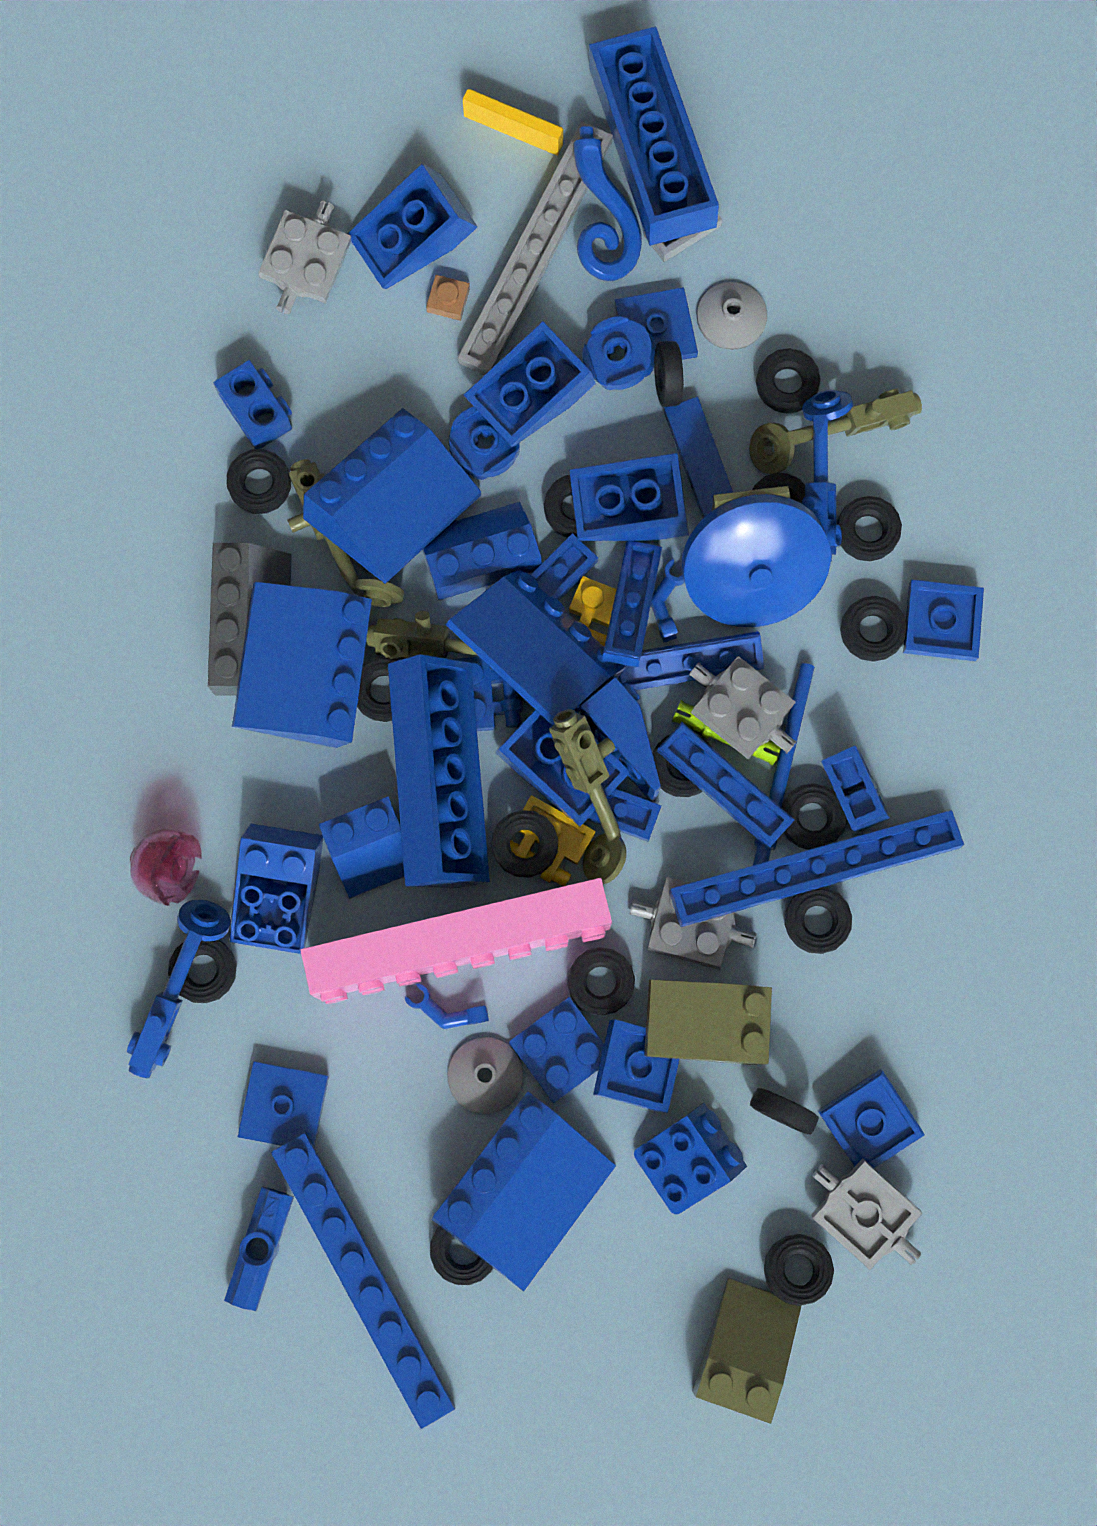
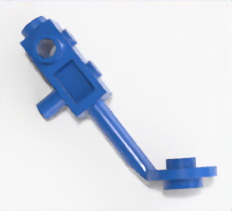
[802,390,853,562]
[127,900,231,1078]

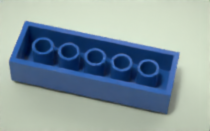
[589,26,719,246]
[388,654,490,888]

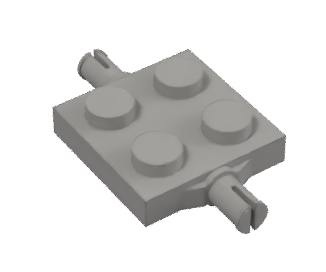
[259,200,351,315]
[689,656,797,759]
[629,877,756,970]
[811,1158,922,1270]

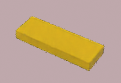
[463,89,563,156]

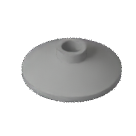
[697,282,767,350]
[448,1037,523,1114]

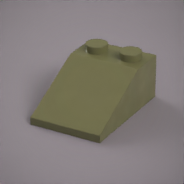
[644,980,772,1065]
[692,1278,802,1424]

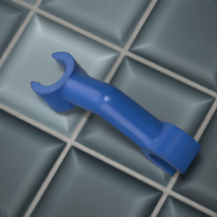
[651,559,685,643]
[405,984,489,1029]

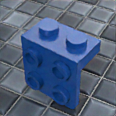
[634,1103,748,1215]

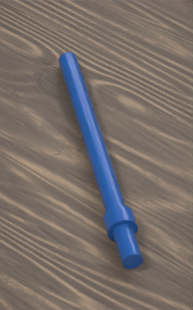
[752,663,815,866]

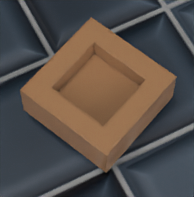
[426,275,470,321]

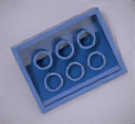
[303,408,481,584]
[446,569,626,725]
[232,582,372,748]
[432,1092,616,1292]

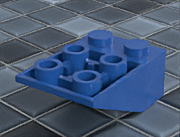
[230,823,323,954]

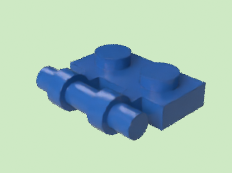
[453,657,523,731]

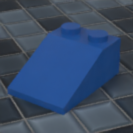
[347,164,478,289]
[464,321,596,447]
[569,453,689,541]
[580,677,661,802]
[495,709,631,827]

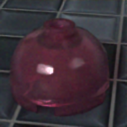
[130,829,202,906]

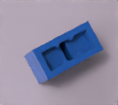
[213,360,292,449]
[821,745,890,833]

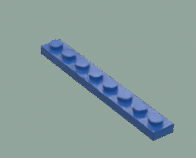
[669,810,964,927]
[271,1132,455,1429]

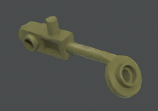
[749,388,922,474]
[287,459,404,607]
[367,610,477,659]
[549,709,627,884]

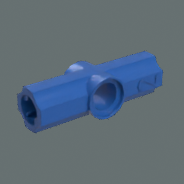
[224,1186,294,1311]

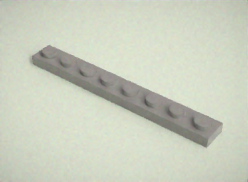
[458,121,613,375]

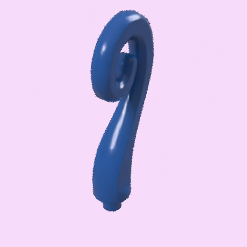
[573,126,642,281]

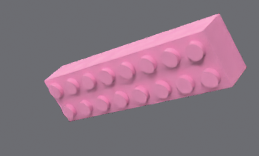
[300,878,612,1004]

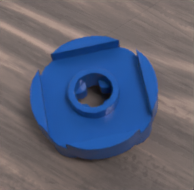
[582,316,655,390]
[449,407,520,480]

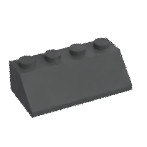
[208,543,292,696]

